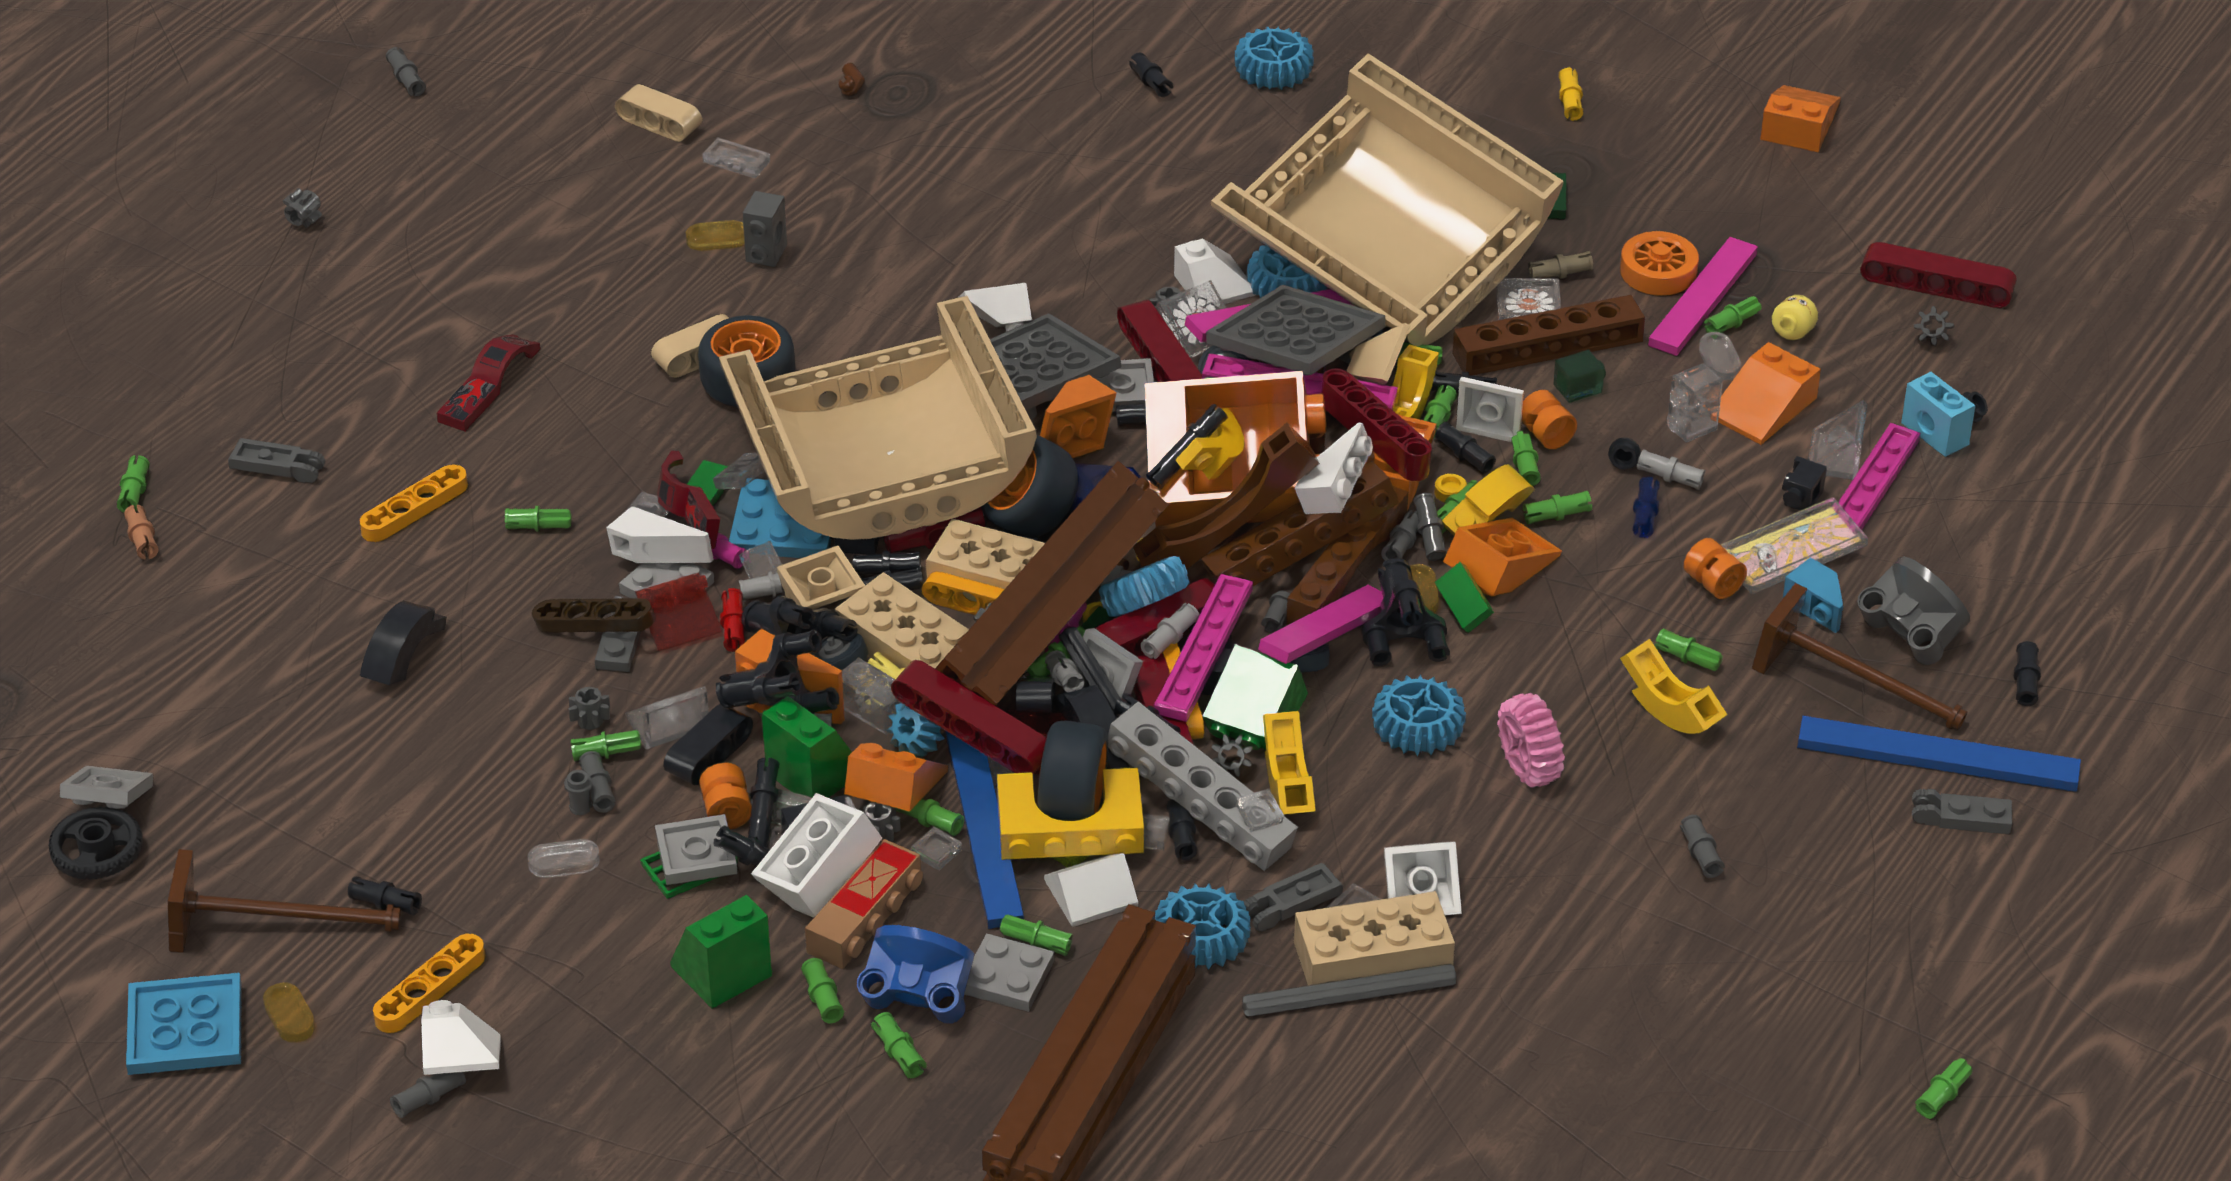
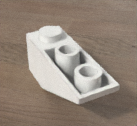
[1295,423,1373,514]
[606,506,714,563]

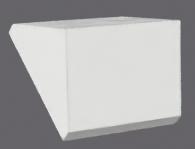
[1044,853,1138,927]

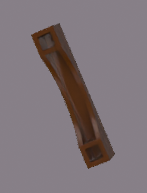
[1133,423,1320,570]
[1286,486,1409,626]

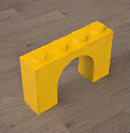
[997,768,1144,860]

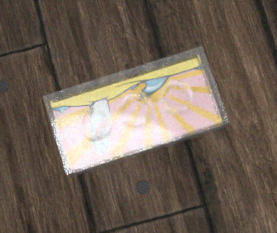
[1721,497,1868,595]

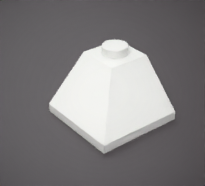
[1174,238,1255,307]
[958,283,1032,332]
[1456,377,1524,442]
[1384,842,1462,915]
[421,1000,501,1075]

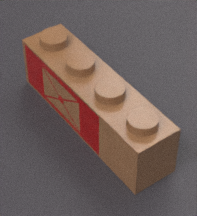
[805,839,923,969]

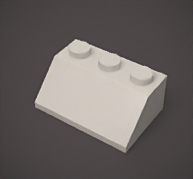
[751,793,882,918]

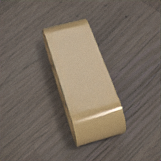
[615,84,702,142]
[651,314,729,378]

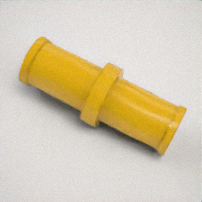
[1559,67,1584,121]

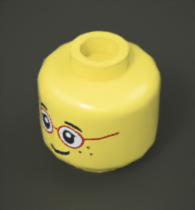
[1772,295,1818,340]

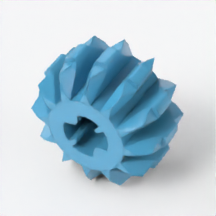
[886,703,945,757]

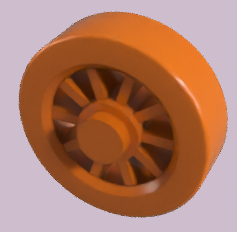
[1620,231,1699,296]

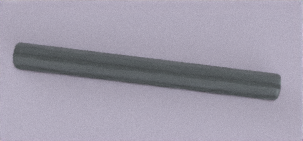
[1242,964,1456,1017]

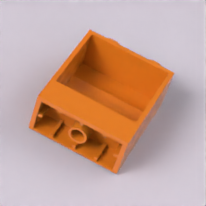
[1145,371,1326,527]

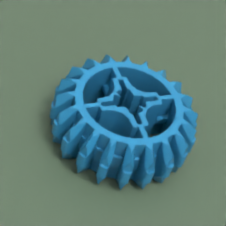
[1235,26,1314,90]
[1247,245,1328,298]
[1098,556,1190,617]
[1372,674,1466,756]
[1155,883,1250,970]

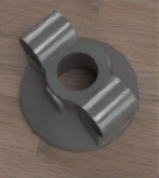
[1857,556,1970,665]

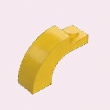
[1392,345,1439,420]
[1176,408,1244,480]
[1442,464,1535,536]
[1620,639,1728,734]
[1263,711,1316,815]

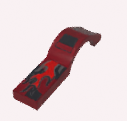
[437,334,541,431]
[657,451,720,549]

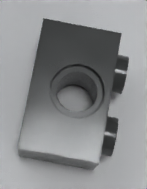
[743,191,787,267]

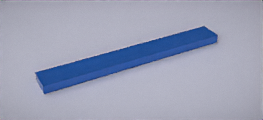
[1797,716,2081,792]
[945,730,1024,929]

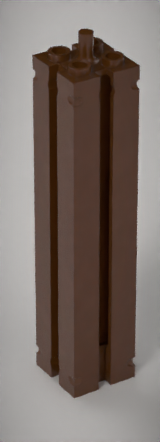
[935,461,1169,706]
[982,904,1196,1181]

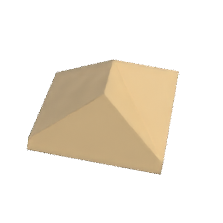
[1347,323,1411,385]
[777,546,865,610]

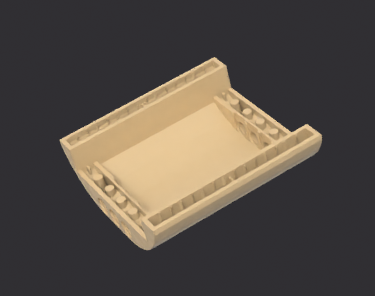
[1211,53,1563,346]
[719,296,1037,540]

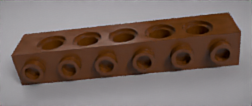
[1452,295,1645,375]
[1201,461,1399,586]

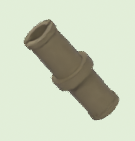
[1528,251,1593,282]

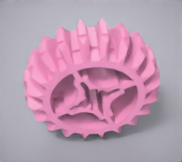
[1497,693,1565,787]

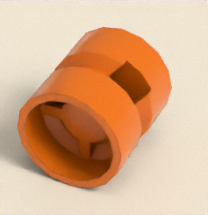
[1521,390,1577,449]
[1683,538,1747,599]
[699,763,752,829]

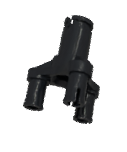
[1361,558,1450,666]
[741,596,858,641]
[716,630,839,714]

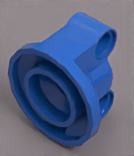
[857,925,974,1023]

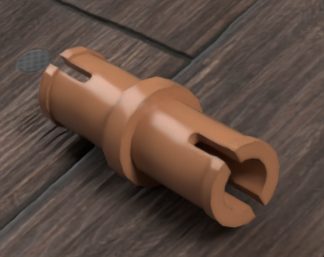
[124,505,158,560]

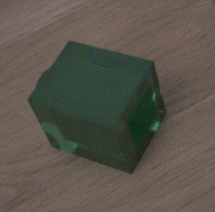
[1553,350,1606,403]

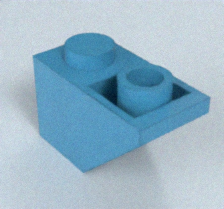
[1783,557,1843,633]

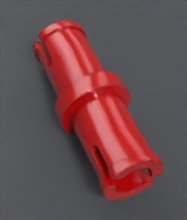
[720,588,745,652]

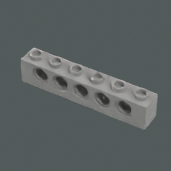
[1108,702,1298,871]

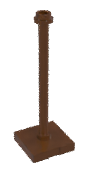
[1752,583,1968,730]
[168,849,401,953]

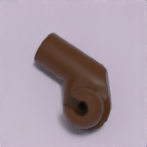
[838,63,865,96]

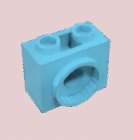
[1901,372,1975,457]

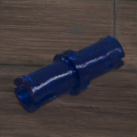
[1632,477,1660,538]

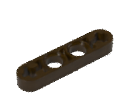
[532,598,656,632]

